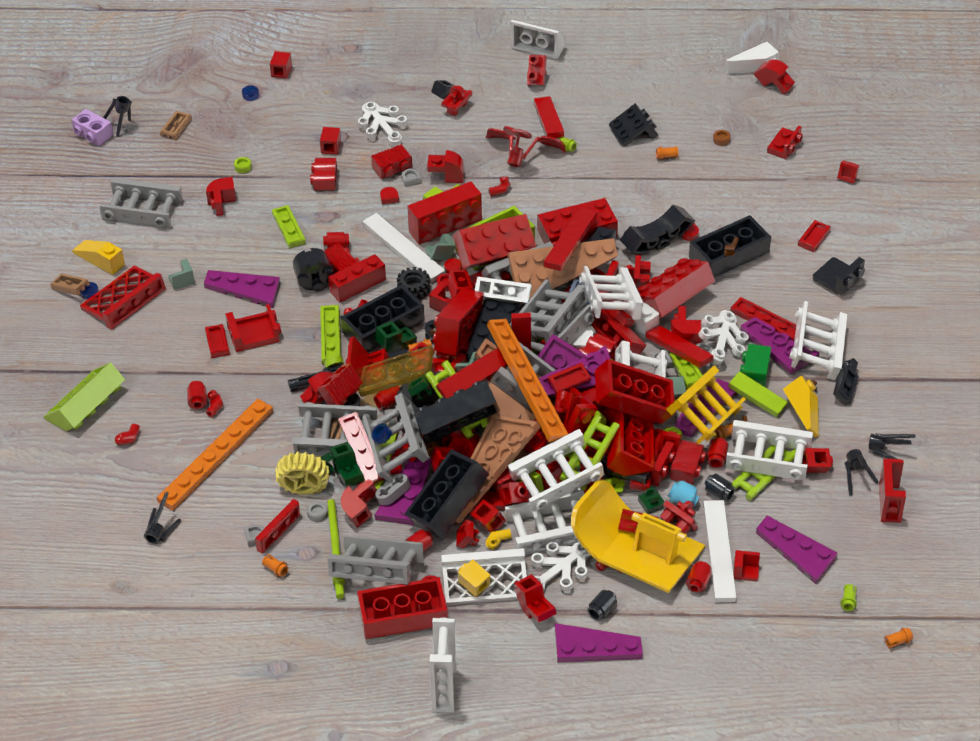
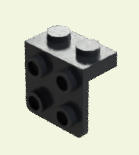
[609,103,659,146]
[812,257,865,295]

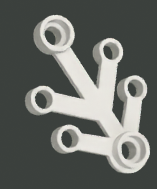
[358,102,407,147]
[699,310,749,366]
[531,542,591,591]

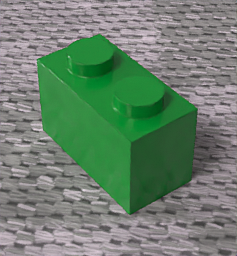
[740,344,771,387]

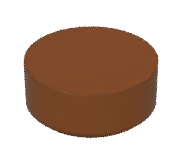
[713,130,731,146]

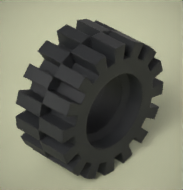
[397,267,430,299]

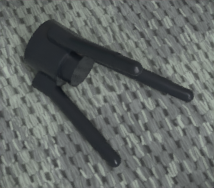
[103,96,132,137]
[869,433,916,459]
[844,449,879,496]
[144,492,181,544]

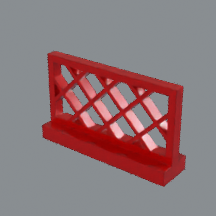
[80,265,166,330]

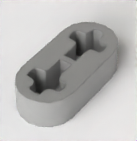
[375,474,410,506]

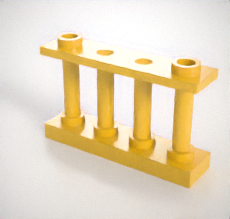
[666,365,746,445]

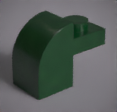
[375,321,417,353]
[329,442,364,486]

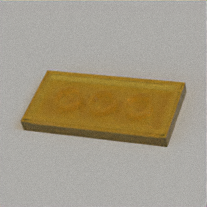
[358,345,434,397]

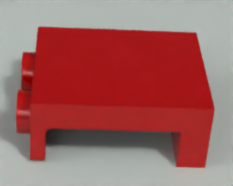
[225,304,282,352]
[879,459,906,523]

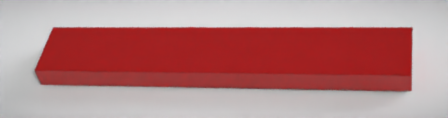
[543,208,597,271]

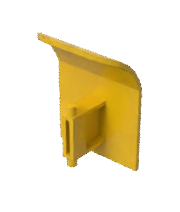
[571,479,705,593]

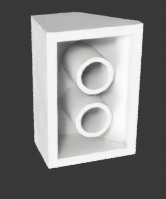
[511,20,565,59]

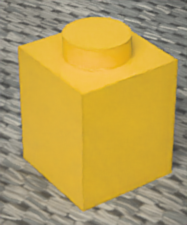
[458,559,491,597]

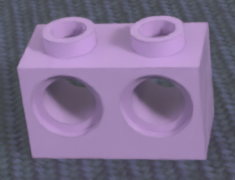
[72,109,113,146]

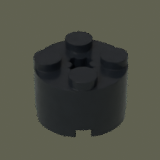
[293,248,334,292]

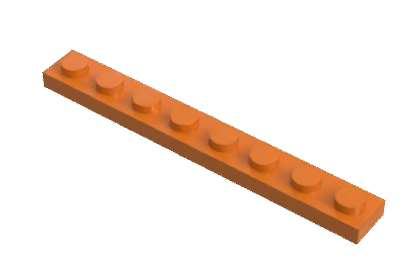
[487,319,568,442]
[157,398,273,511]

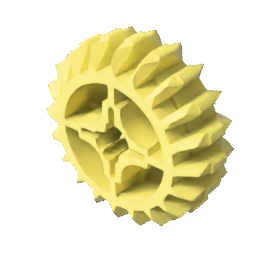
[275,451,330,495]

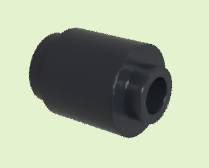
[704,473,735,501]
[587,590,617,620]

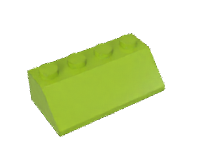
[43,362,125,431]

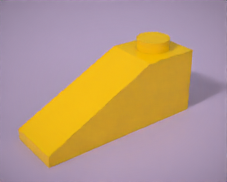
[72,240,125,275]
[783,375,819,438]

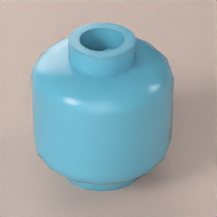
[668,481,699,507]

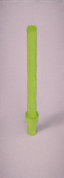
[327,499,345,599]

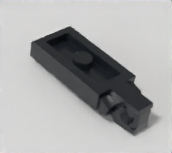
[833,358,859,406]

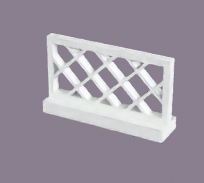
[442,548,527,606]

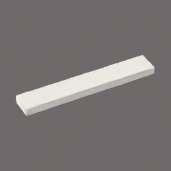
[362,213,445,283]
[703,500,736,603]

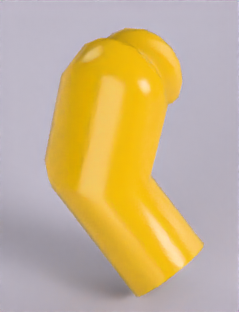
[486,529,512,550]

